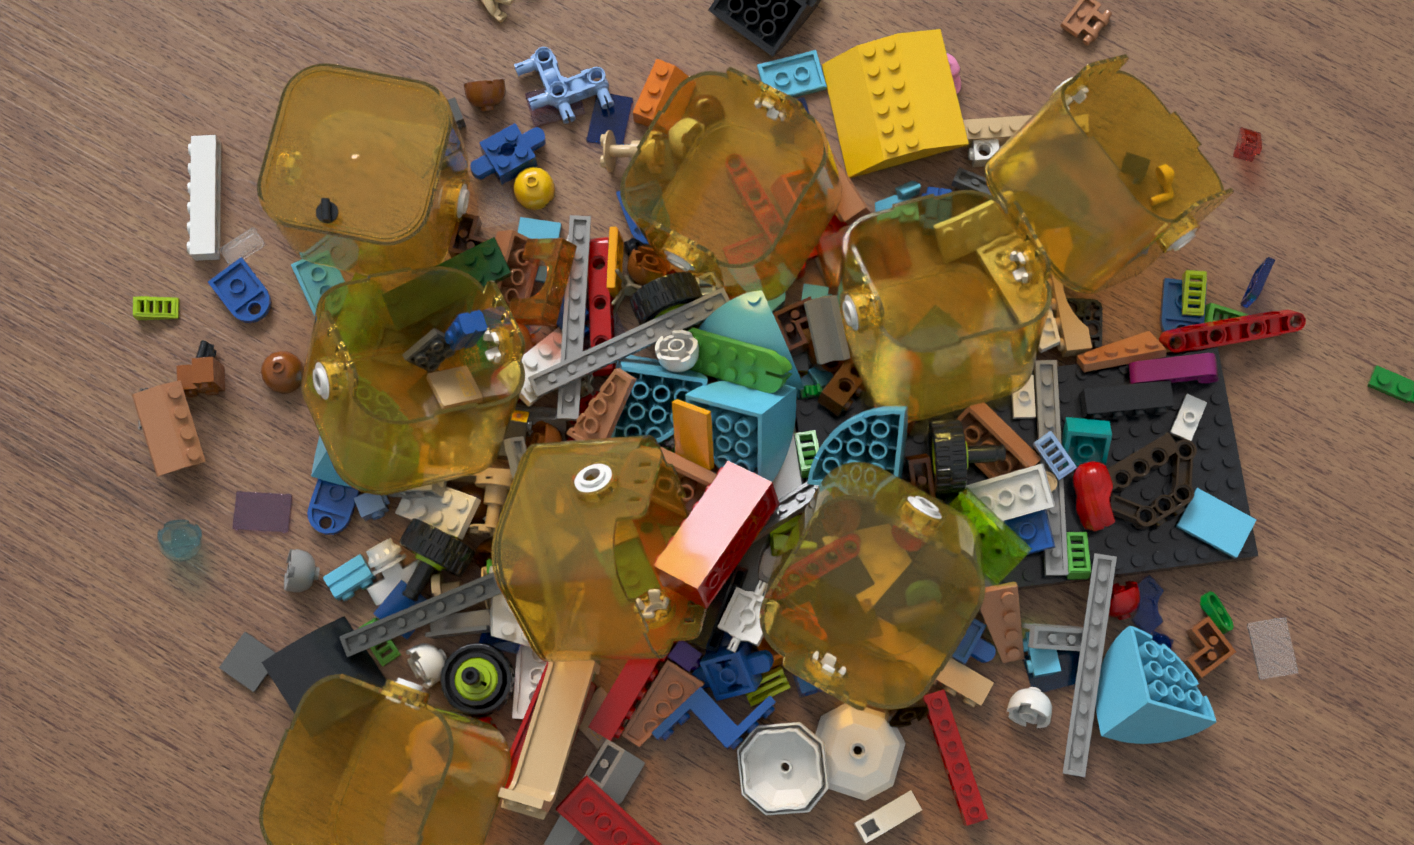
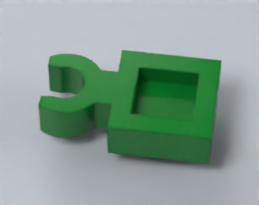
[799,384,822,400]

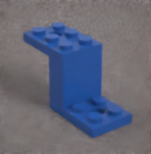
[652,687,776,750]

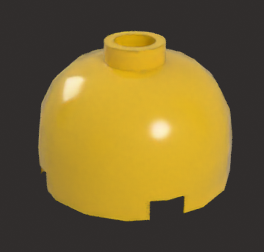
[513,167,555,210]

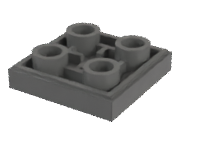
[402,328,456,372]

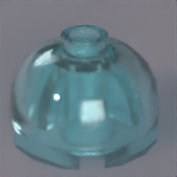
[157,520,202,562]

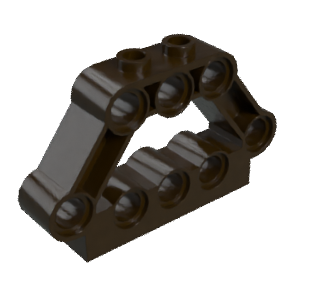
[1108,432,1197,530]

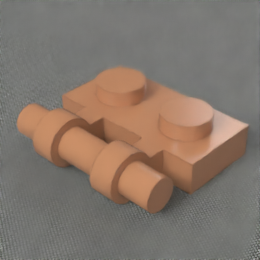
[1060,0,1112,46]

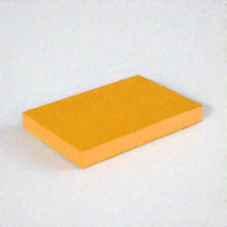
[607,227,624,299]
[672,399,714,470]

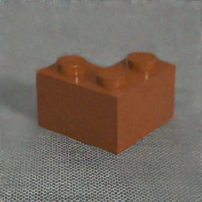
[176,357,225,397]
[1183,616,1236,679]

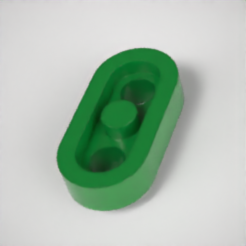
[1200,591,1234,634]

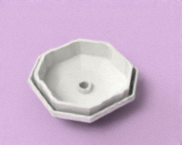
[815,702,905,801]
[737,722,829,815]

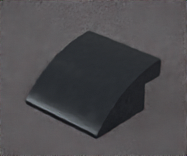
[708,0,821,57]
[261,616,390,737]

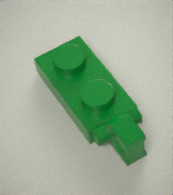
[1367,365,1414,403]

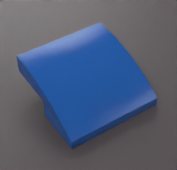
[373,579,428,640]

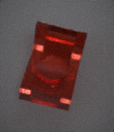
[1233,127,1262,162]

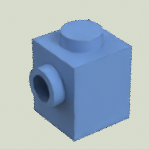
[354,488,390,521]

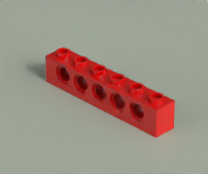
[922,689,988,826]

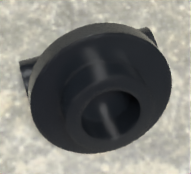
[316,198,339,224]
[624,238,644,257]
[196,340,217,358]

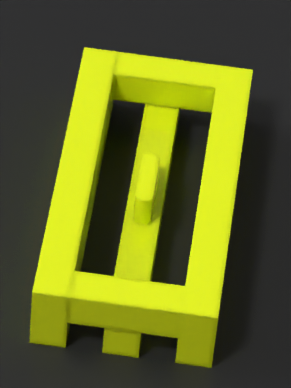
[745,666,791,707]

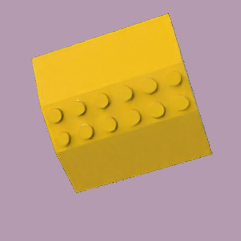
[822,29,969,178]

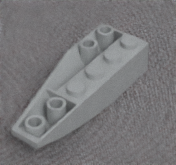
[544,739,645,845]

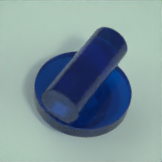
[1151,630,1174,649]

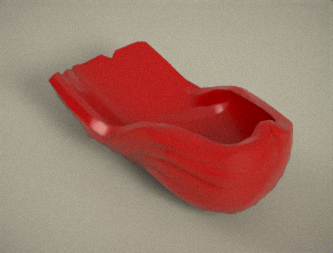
[1073,461,1115,531]

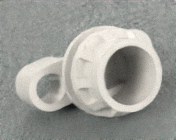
[366,538,419,606]

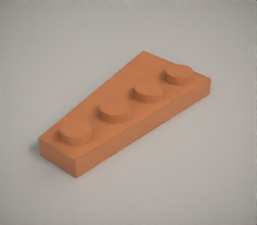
[1076,331,1166,372]
[566,368,636,455]
[972,581,1024,663]
[621,660,705,747]

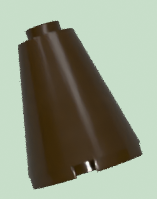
[881,663,929,728]

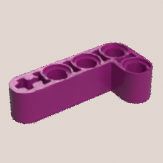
[1129,353,1219,384]

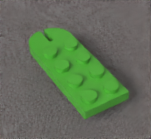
[688,328,792,393]

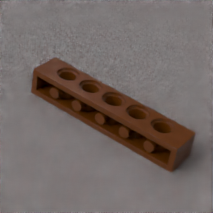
[817,306,911,416]

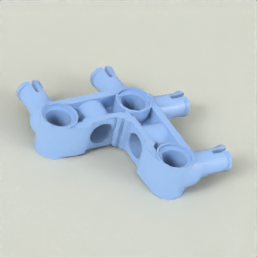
[514,47,614,124]

